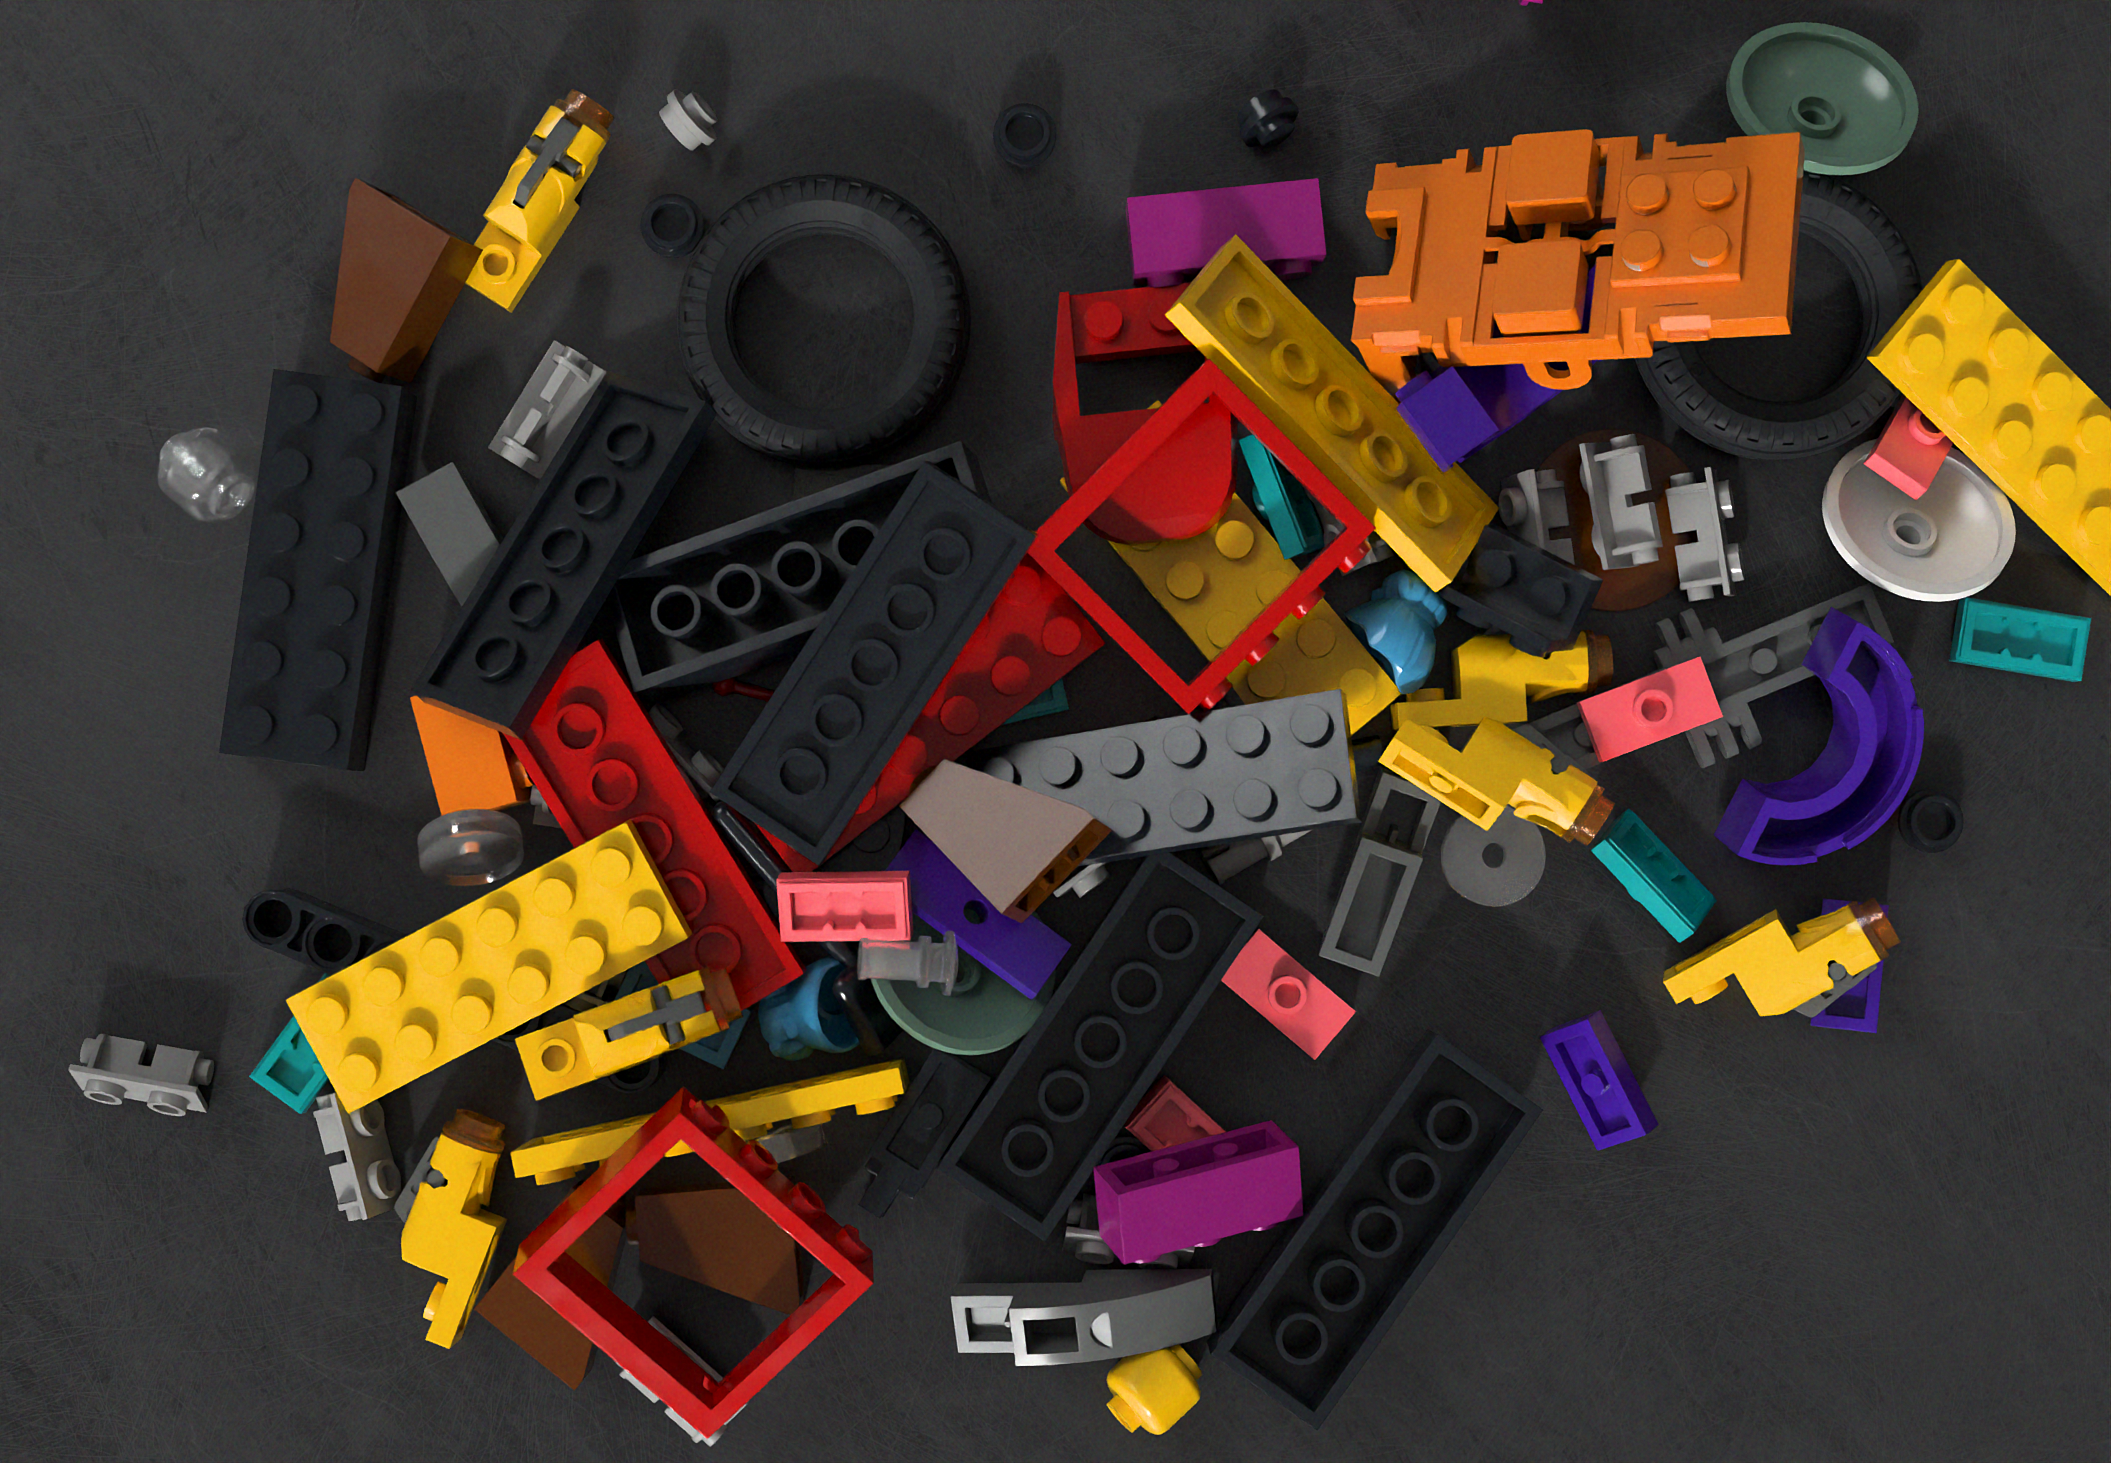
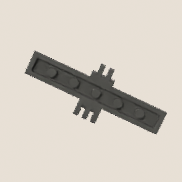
[1527,583,1894,769]

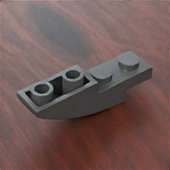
[951,1269,1218,1366]

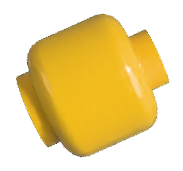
[1106,1344,1202,1435]

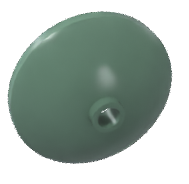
[1726,22,1919,175]
[867,909,1056,1055]

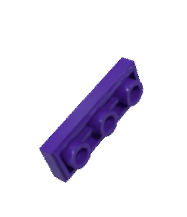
[885,829,1072,1000]

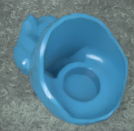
[1344,569,1447,694]
[758,955,860,1061]

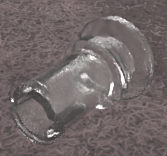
[857,931,959,996]

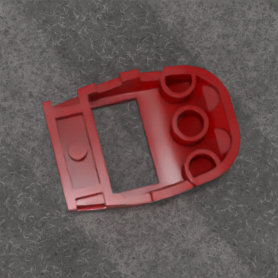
[1052,282,1240,545]

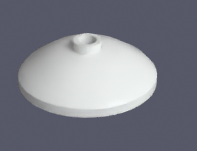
[1822,438,2016,602]

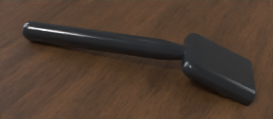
[711,802,903,1056]

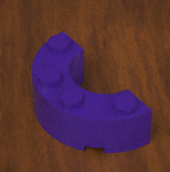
[1395,266,1602,472]
[1714,607,1924,866]

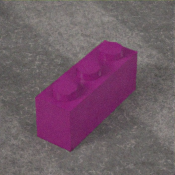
[1125,178,1326,288]
[1093,1120,1303,1265]

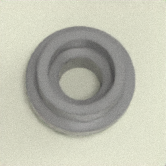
[659,89,718,151]

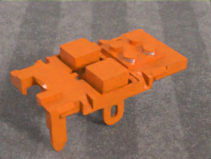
[1351,129,1805,403]

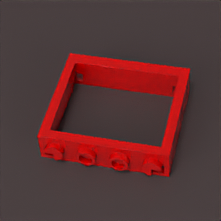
[1027,359,1376,714]
[513,1087,874,1439]

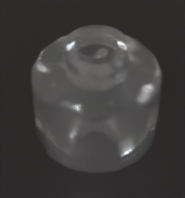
[157,427,255,522]

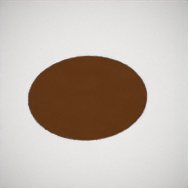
[1537,429,1698,611]

